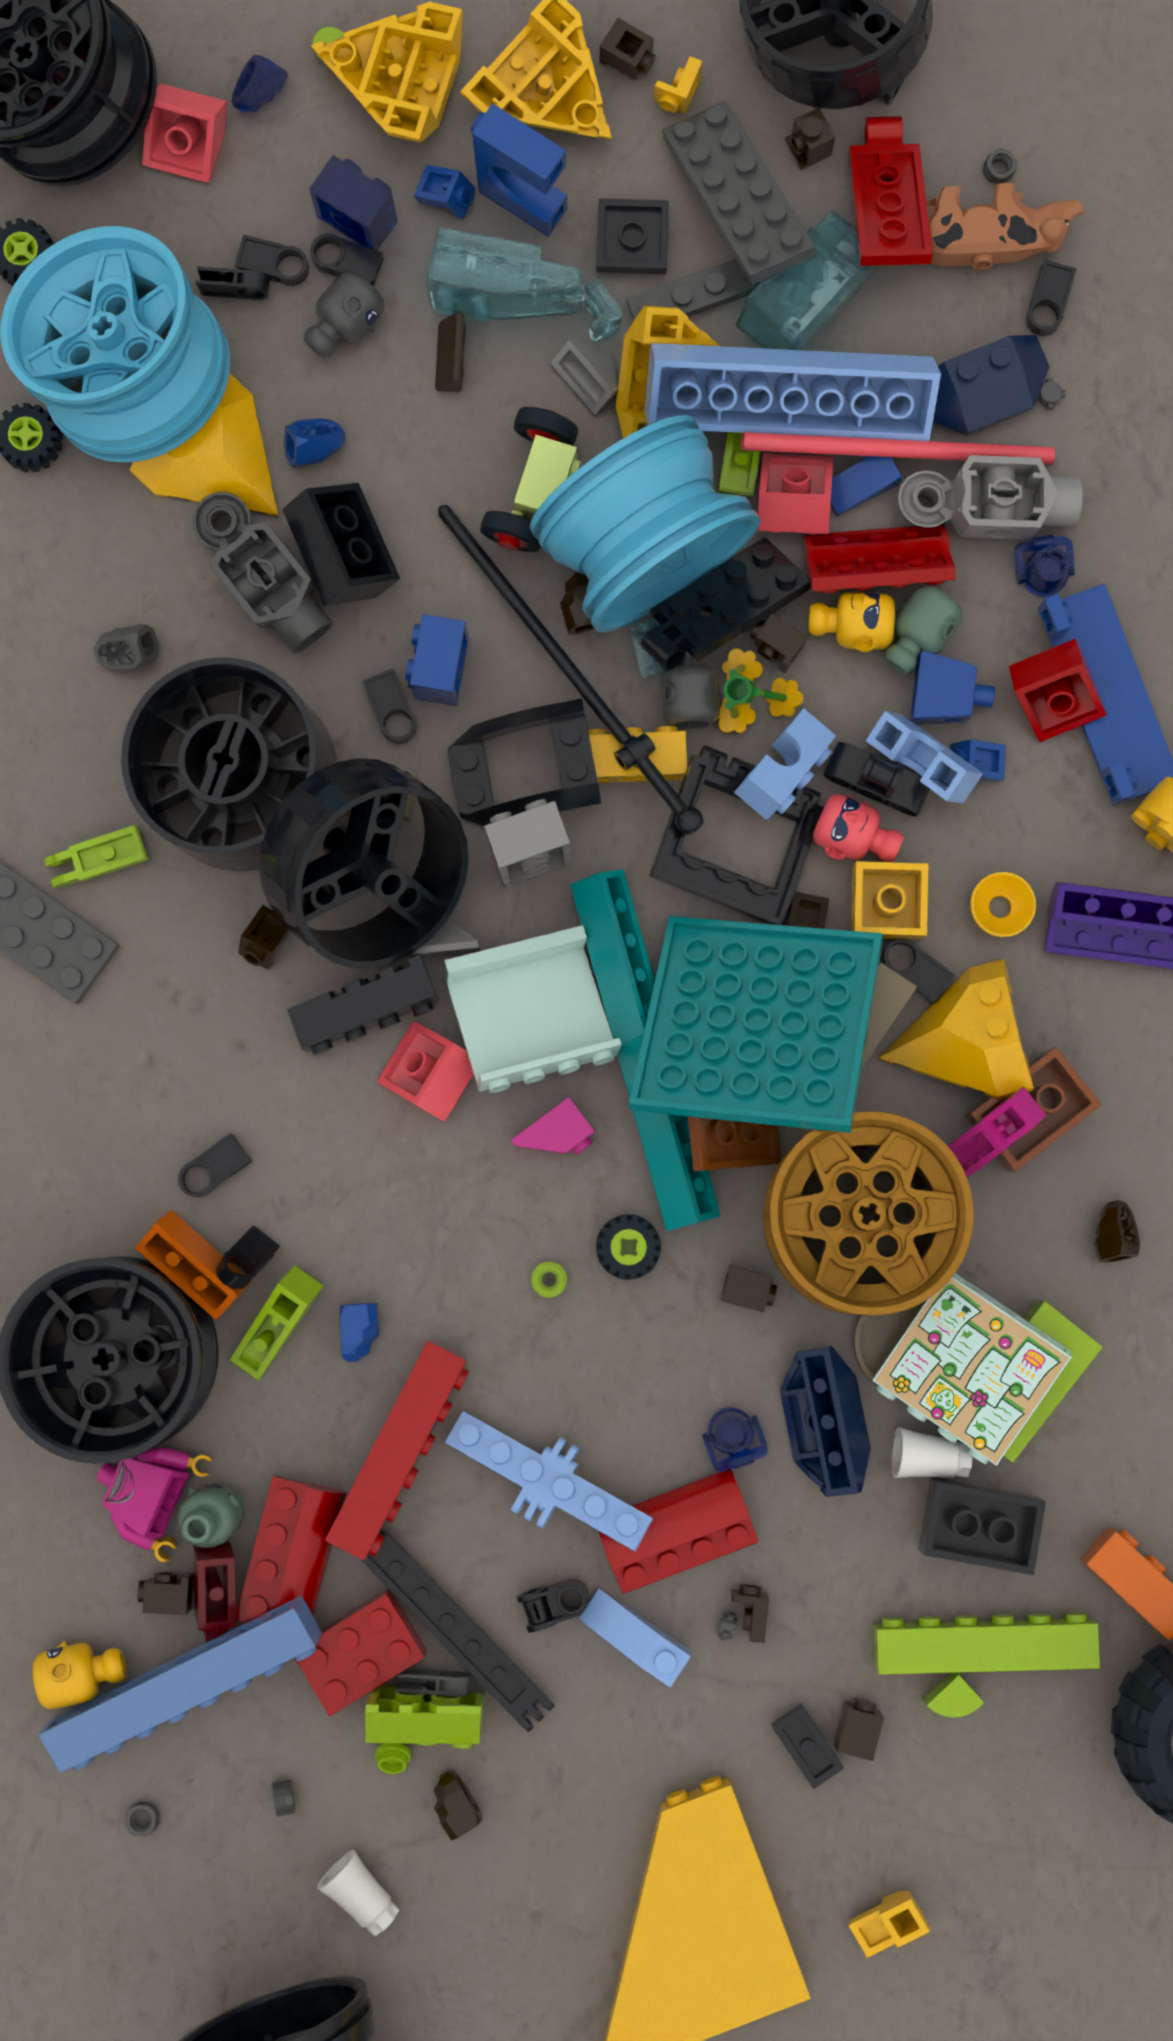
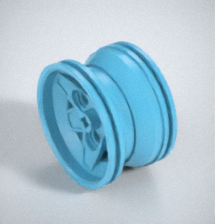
[0,226,231,463]
[530,415,761,633]

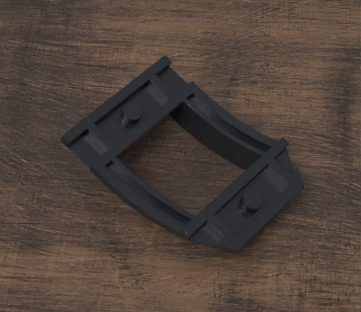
[448,698,602,826]

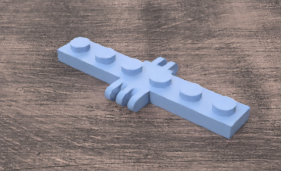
[445,1411,654,1552]

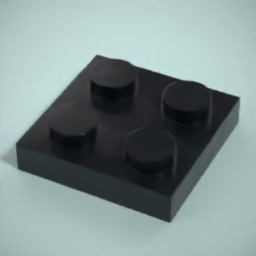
[596,199,669,274]

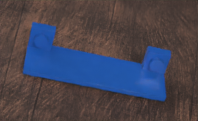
[1038,584,1173,806]

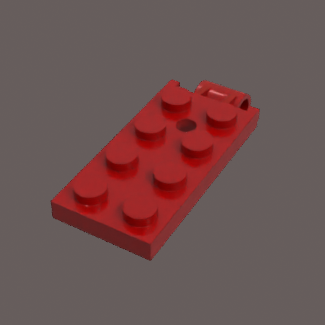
[848,116,933,266]

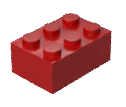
[295,1588,427,1717]

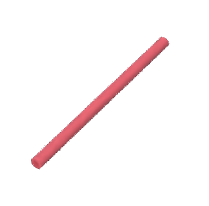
[740,432,1055,465]

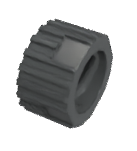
[983,149,1017,184]
[272,1780,295,1817]
[125,1801,160,1837]

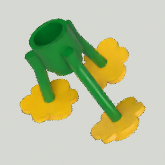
[718,648,804,734]

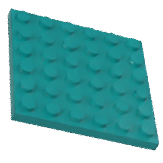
[628,916,883,1133]

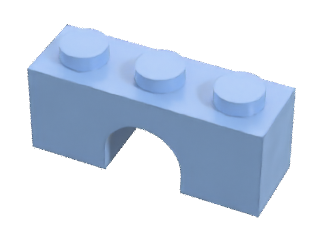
[734,708,836,820]
[866,711,983,804]

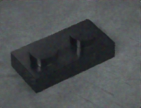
[771,1704,844,1789]

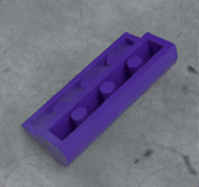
[1044,882,1173,969]

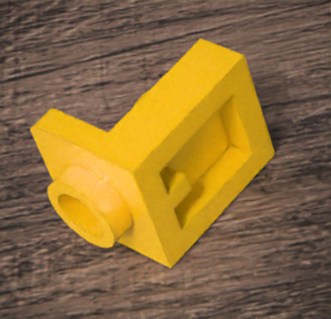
[654,56,703,114]

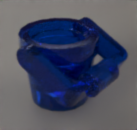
[1014,535,1075,597]
[702,1407,768,1472]

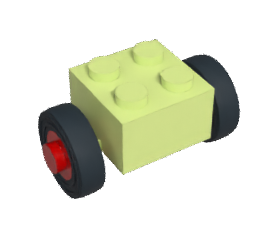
[480,407,582,552]

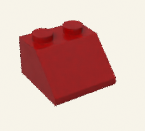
[1009,638,1107,742]

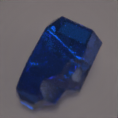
[231,54,288,113]

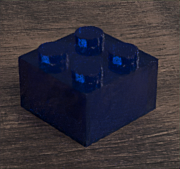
[309,155,398,251]

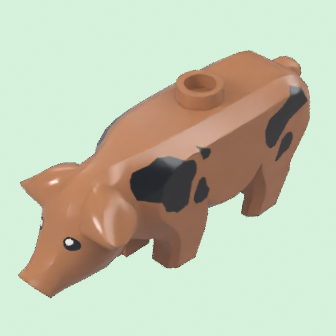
[926,183,1085,270]

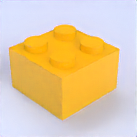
[850,861,929,940]

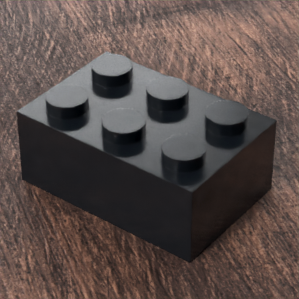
[282,483,400,606]
[919,1477,1046,1575]

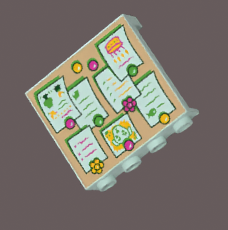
[872,1273,1072,1466]

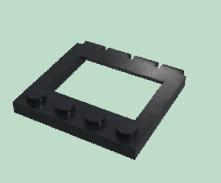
[649,745,824,925]

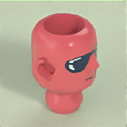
[813,794,904,862]

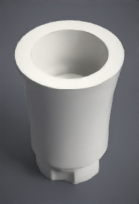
[891,1427,973,1479]
[317,1849,399,1936]

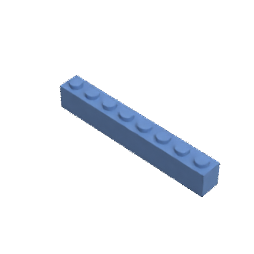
[39,1595,322,1773]

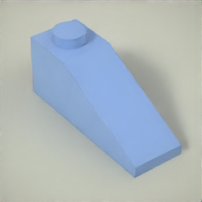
[578,1587,691,1688]

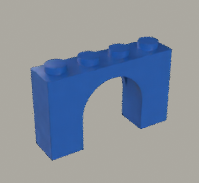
[471,103,568,237]

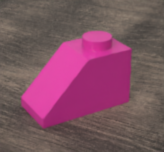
[511,1097,595,1155]

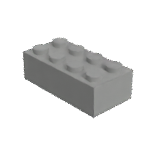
[484,799,572,887]

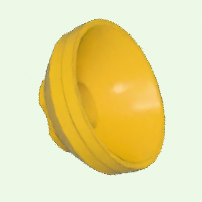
[970,872,1036,938]

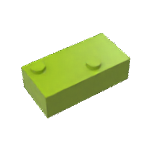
[1003,1300,1103,1463]

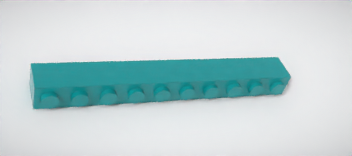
[570,869,721,1231]

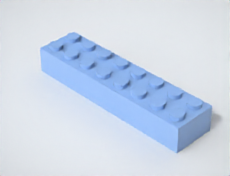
[644,343,941,441]

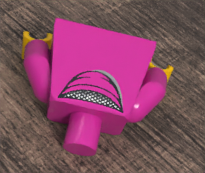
[97,1447,212,1562]

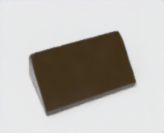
[435,311,466,392]

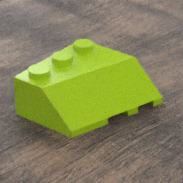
[365,1684,485,1749]

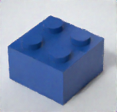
[405,614,469,706]

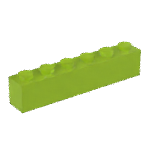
[873,1612,1100,1675]

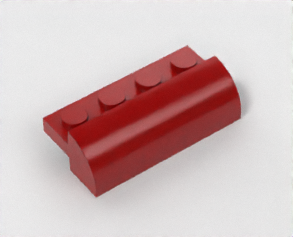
[803,524,955,593]
[598,1468,759,1594]
[236,1475,346,1623]

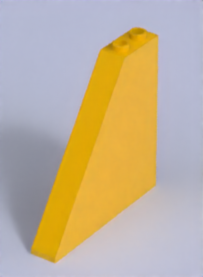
[604,1776,811,2041]

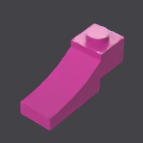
[948,1087,1047,1178]

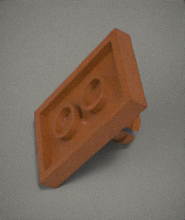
[688,1117,781,1171]

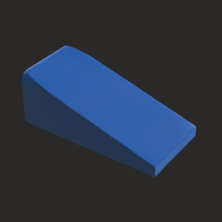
[831,456,902,516]

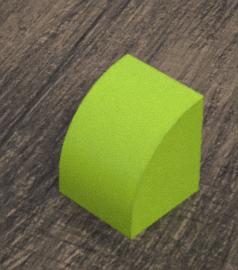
[922,1673,984,1718]

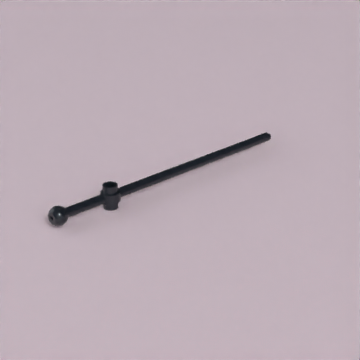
[438,505,704,835]

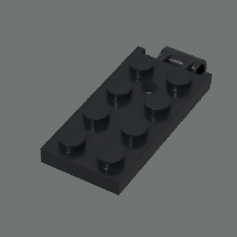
[641,537,810,671]

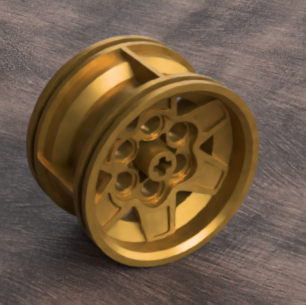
[763,1111,974,1315]

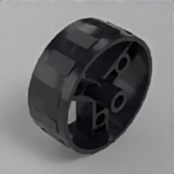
[739,0,933,109]
[259,758,469,968]

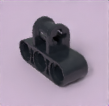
[823,742,930,817]

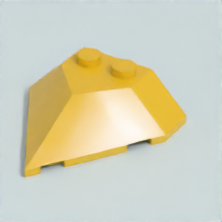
[460,0,612,140]
[311,2,463,143]
[616,305,719,438]
[129,374,279,517]
[878,959,1034,1099]

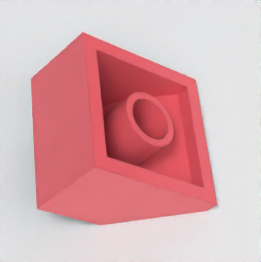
[142,83,228,183]
[758,453,834,535]
[377,1021,474,1122]

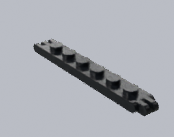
[361,1527,555,1733]

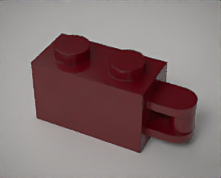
[193,1541,236,1642]

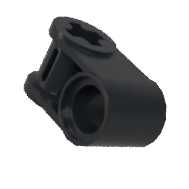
[516,1579,589,1633]

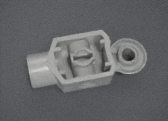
[898,455,1083,540]

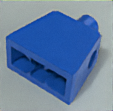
[910,651,995,725]

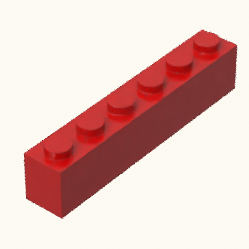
[325,1340,469,1561]

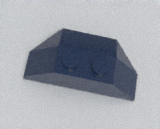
[933,335,1050,435]
[780,1346,871,1497]

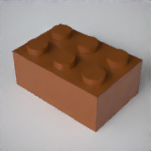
[964,1047,1102,1172]

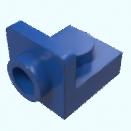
[414,165,476,219]
[950,739,1006,782]

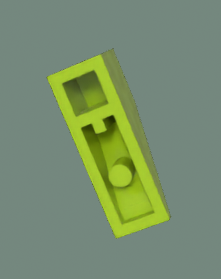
[230,1265,324,1381]

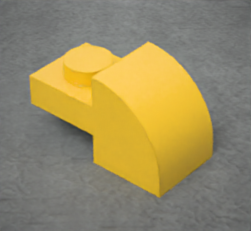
[848,1891,931,1958]

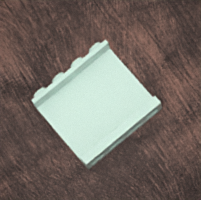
[442,925,622,1093]

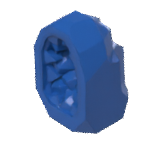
[284,418,345,467]
[340,1303,379,1362]

